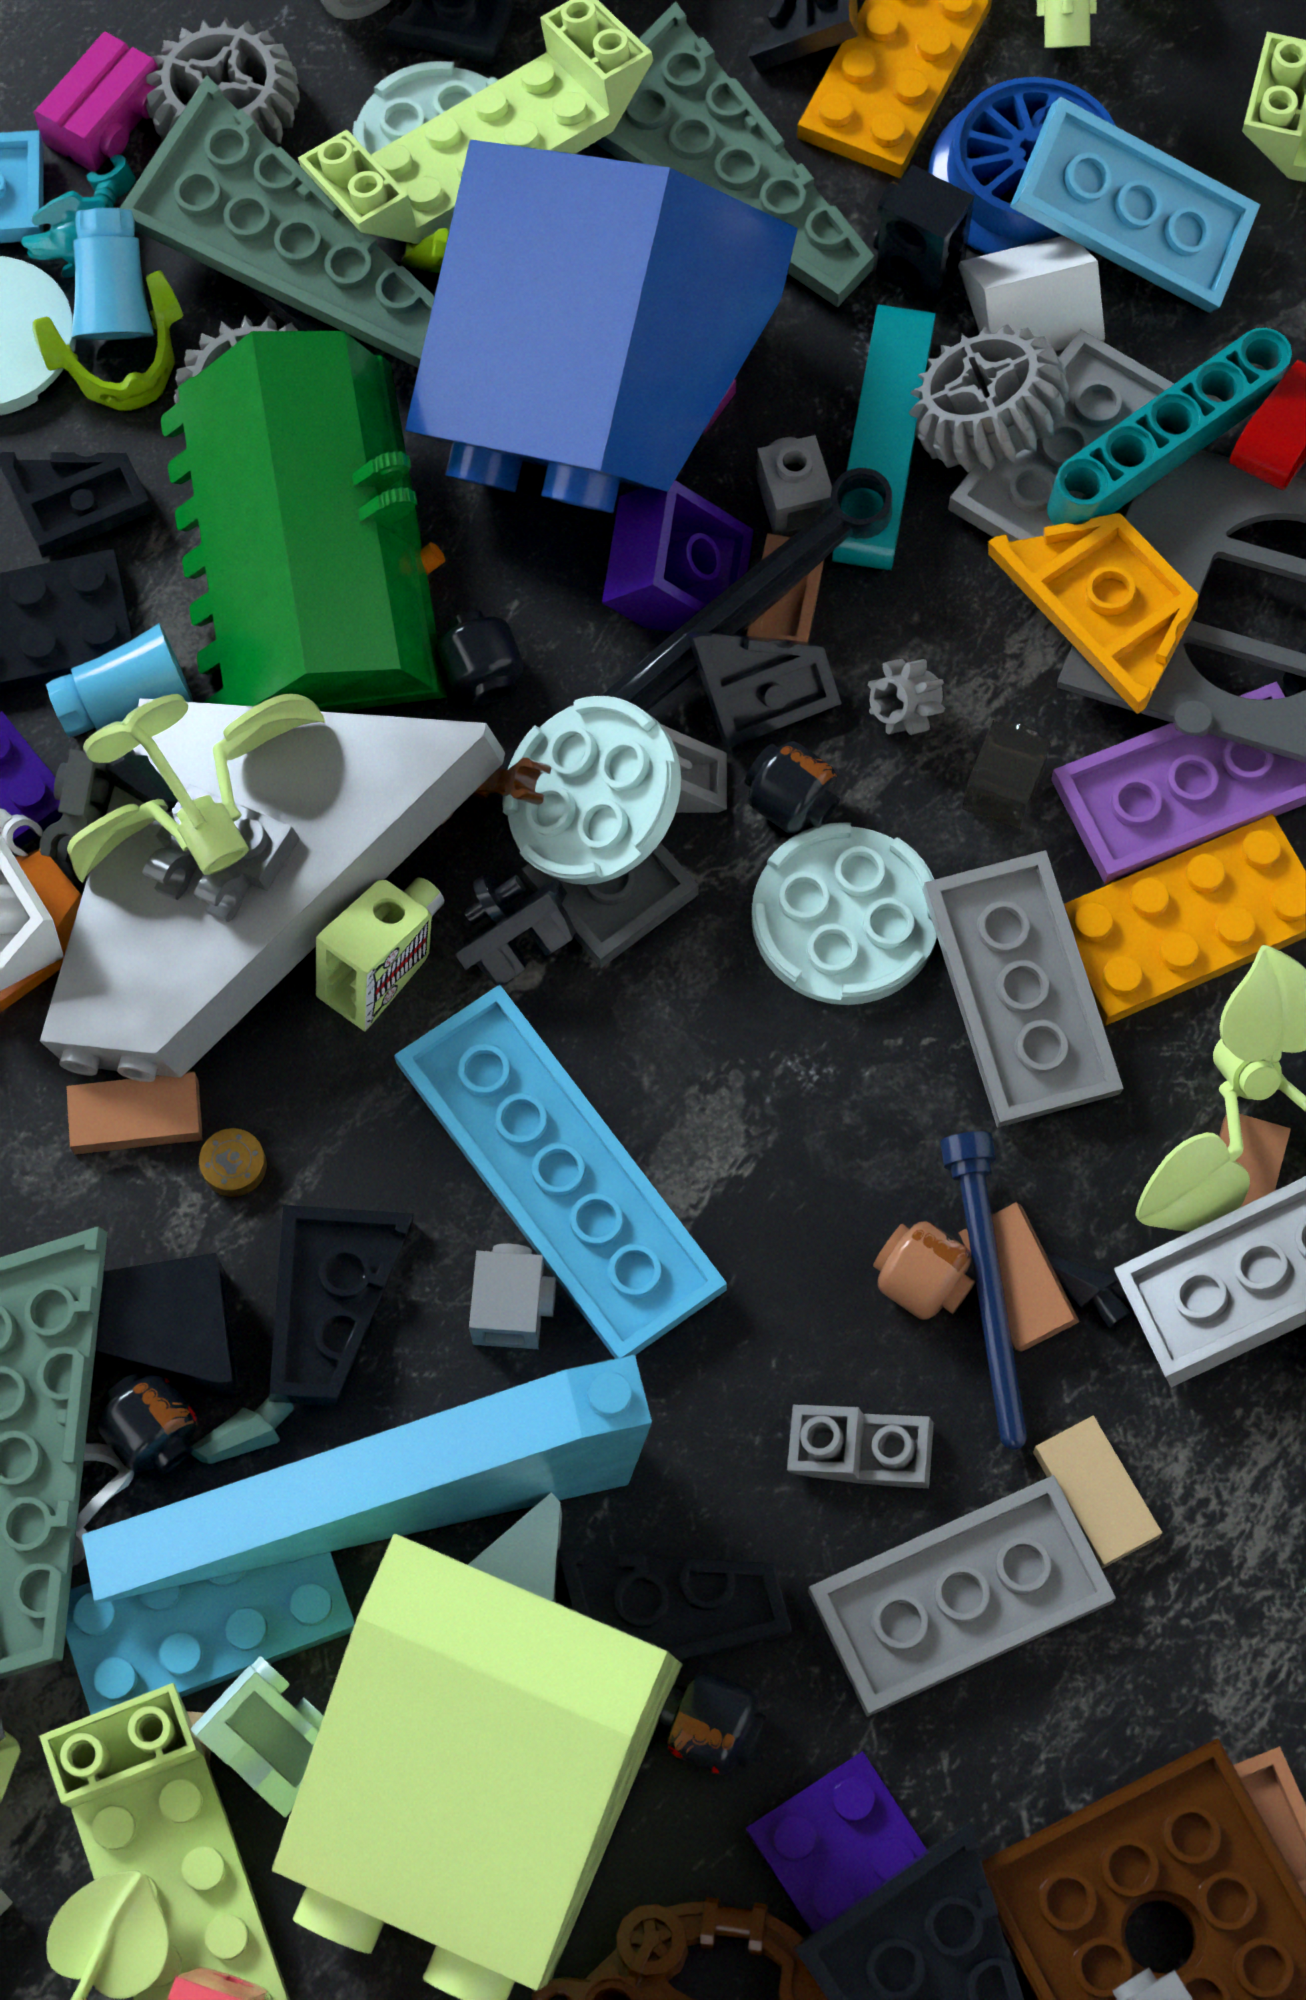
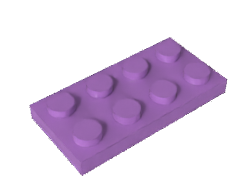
[1051,681,1306,884]

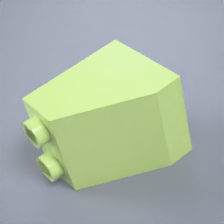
[271,1533,682,2000]

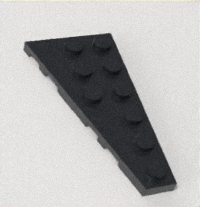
[793,1821,1024,2000]

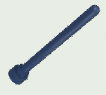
[940,1131,1027,1450]

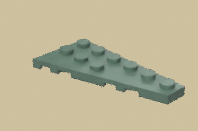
[595,1,874,308]
[120,75,435,368]
[0,1226,108,1679]

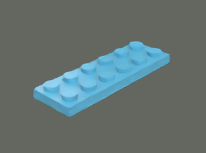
[394,984,727,1359]

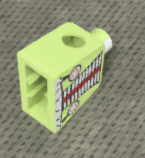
[316,877,444,1032]

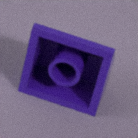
[602,480,754,632]

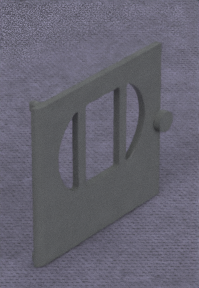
[1057,450,1306,763]

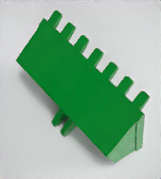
[161,331,448,712]

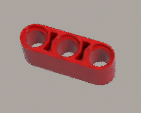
[1229,359,1306,491]

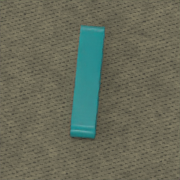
[832,305,936,571]
[1047,328,1292,525]

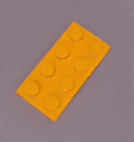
[797,0,992,179]
[1064,814,1306,1026]

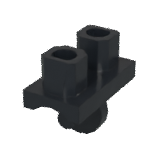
[455,873,576,986]

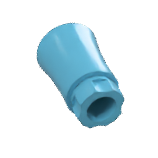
[71,208,154,340]
[46,623,193,737]

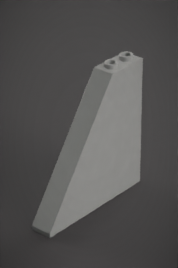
[40,698,505,1082]

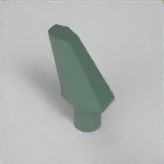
[191,1397,294,1464]

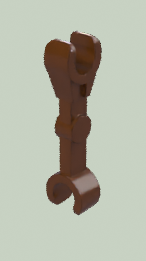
[472,758,551,805]

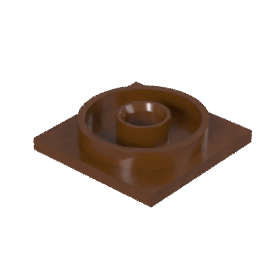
[981,1738,1306,2000]

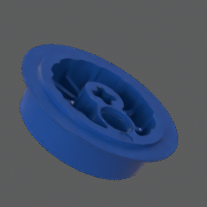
[928,77,1116,255]

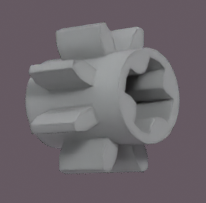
[868,659,945,735]

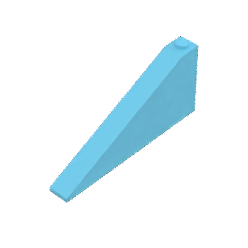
[82,1355,652,1604]

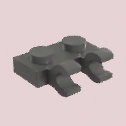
[40,749,114,863]
[142,784,300,922]

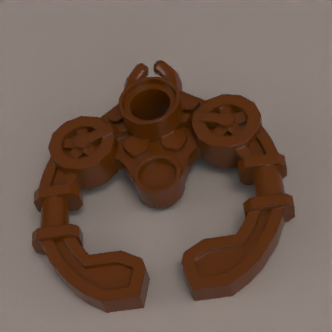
[531,1897,827,2000]

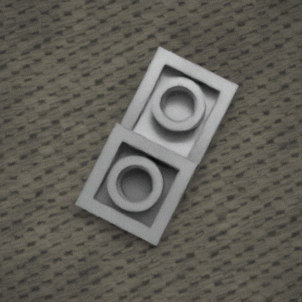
[787,1405,934,1489]

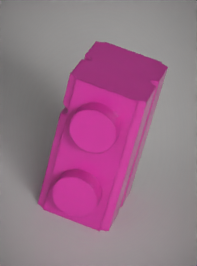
[34,31,159,172]

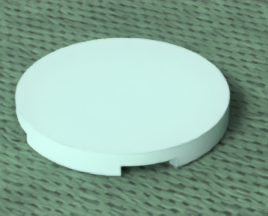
[353,61,498,154]
[0,256,76,415]
[502,696,681,885]
[752,823,937,1005]

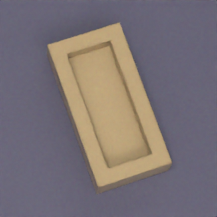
[1033,1415,1162,1569]

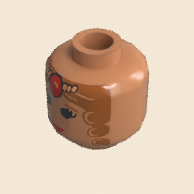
[873,1221,975,1320]

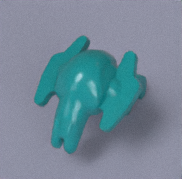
[21,155,136,278]

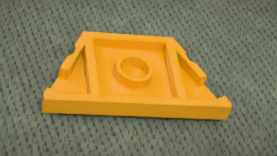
[988,513,1199,714]

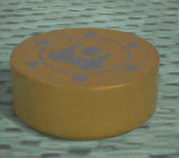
[199,1128,267,1197]

